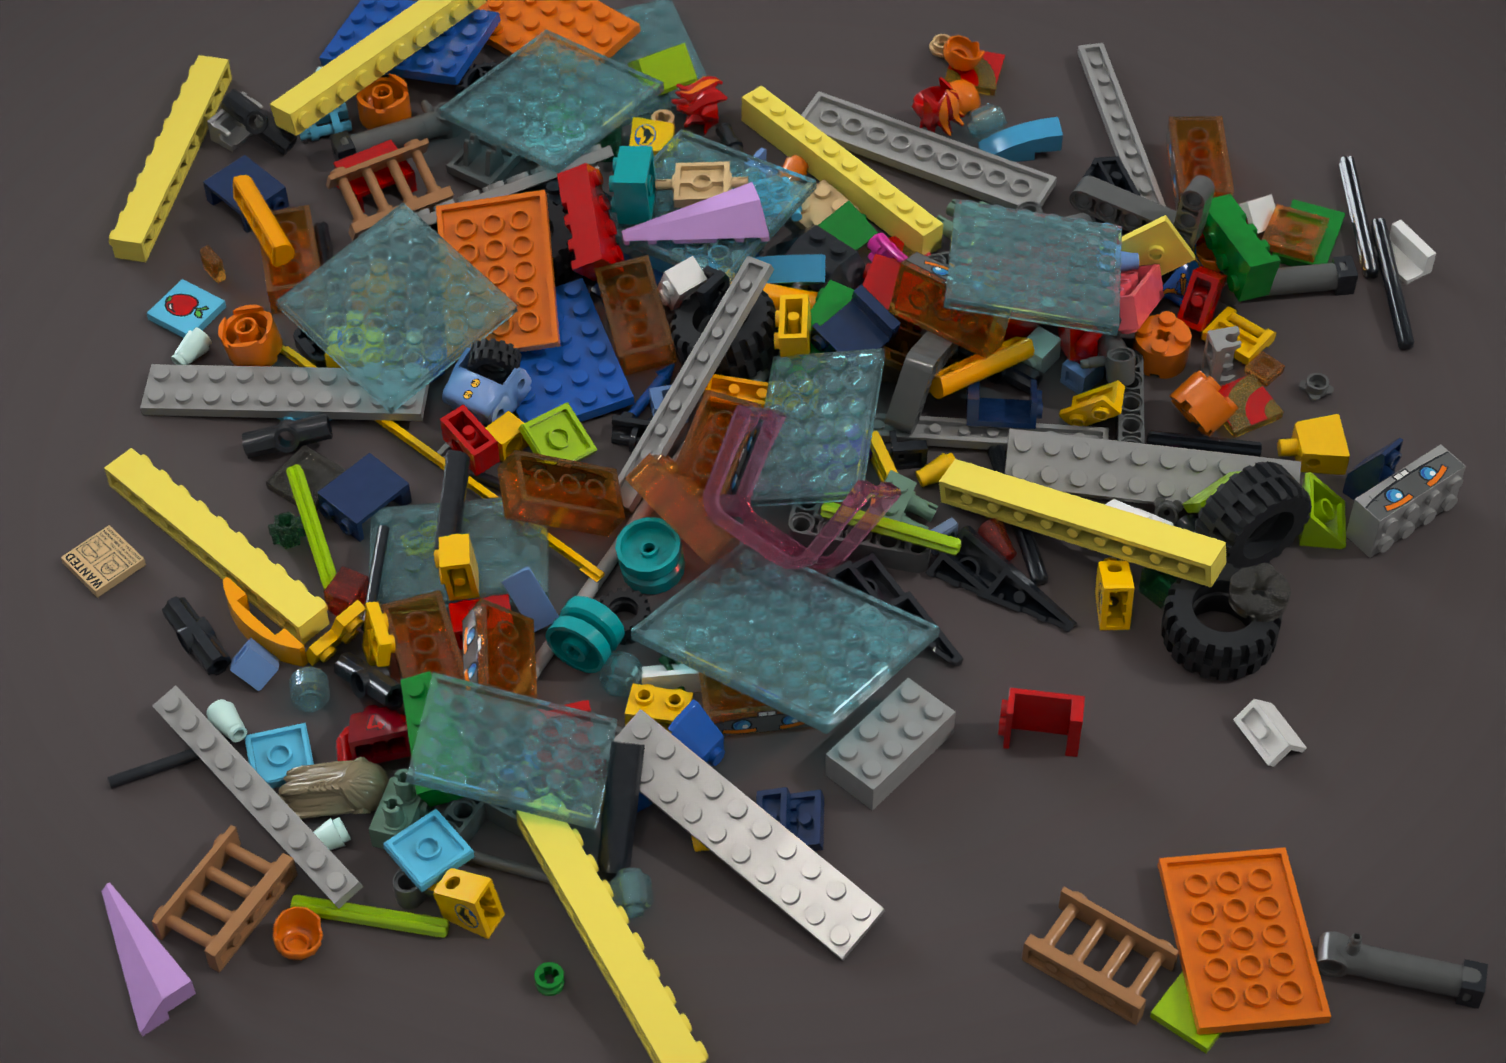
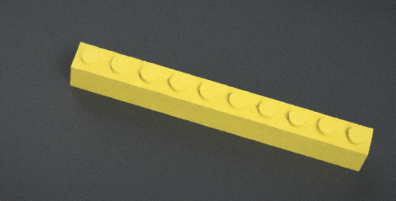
[270,0,486,136]
[109,55,232,262]
[741,85,943,255]
[104,448,329,645]
[939,459,1226,587]
[516,794,708,1063]

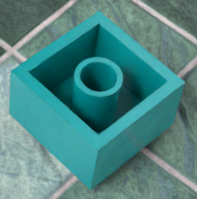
[609,146,657,224]

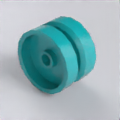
[615,517,686,594]
[545,596,625,673]

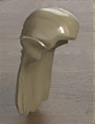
[278,757,389,819]

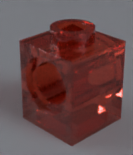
[324,566,369,616]

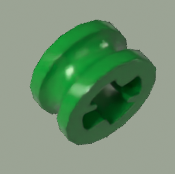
[534,962,565,996]

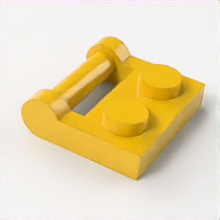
[1201,306,1276,366]

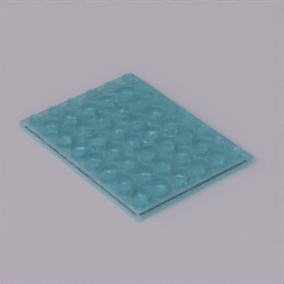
[631,539,939,734]

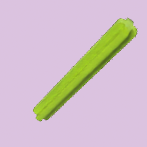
[286,464,341,593]
[820,501,961,556]
[290,895,449,938]

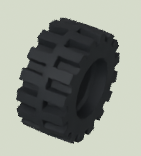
[467,338,522,385]
[600,587,651,645]

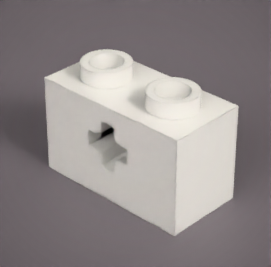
[657,256,708,311]

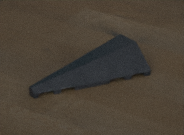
[925,525,1077,632]
[826,552,963,666]

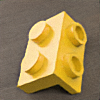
[1059,380,1125,426]

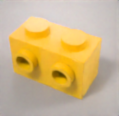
[774,294,811,361]
[434,534,480,601]
[625,683,693,733]

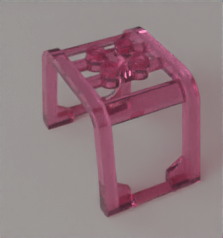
[703,405,901,569]

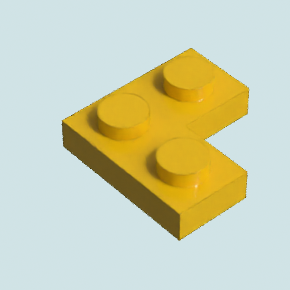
[306,600,366,666]
[362,601,396,667]

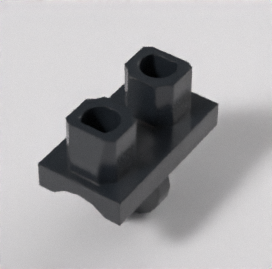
[611,412,653,452]

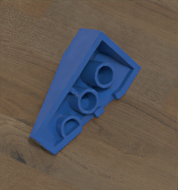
[637,699,725,813]

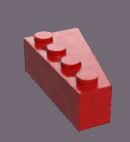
[557,163,624,281]

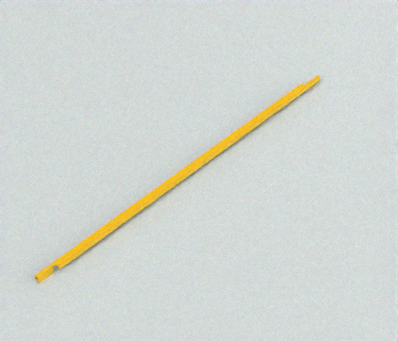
[280,345,605,582]

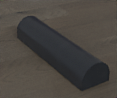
[434,450,471,550]
[597,741,645,874]

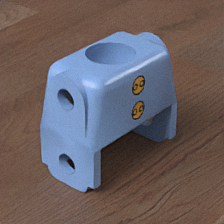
[442,347,532,426]

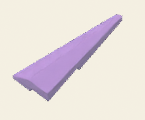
[621,182,770,245]
[102,882,196,1037]

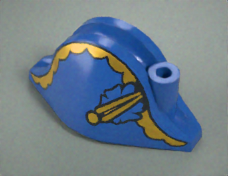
[1162,244,1203,307]

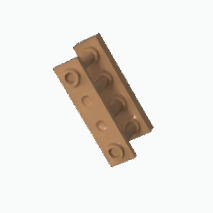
[326,138,454,242]
[152,825,298,973]
[1022,887,1179,1025]

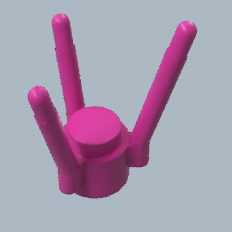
[867,233,912,264]

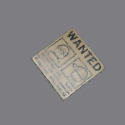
[61,525,146,598]

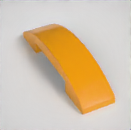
[223,577,308,667]

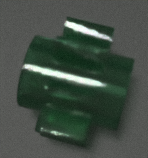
[268,511,306,549]

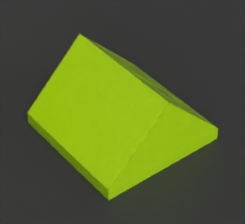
[628,43,697,98]
[1299,472,1346,549]

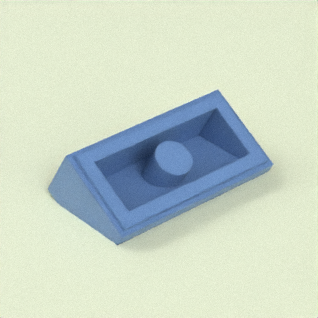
[501,566,559,633]

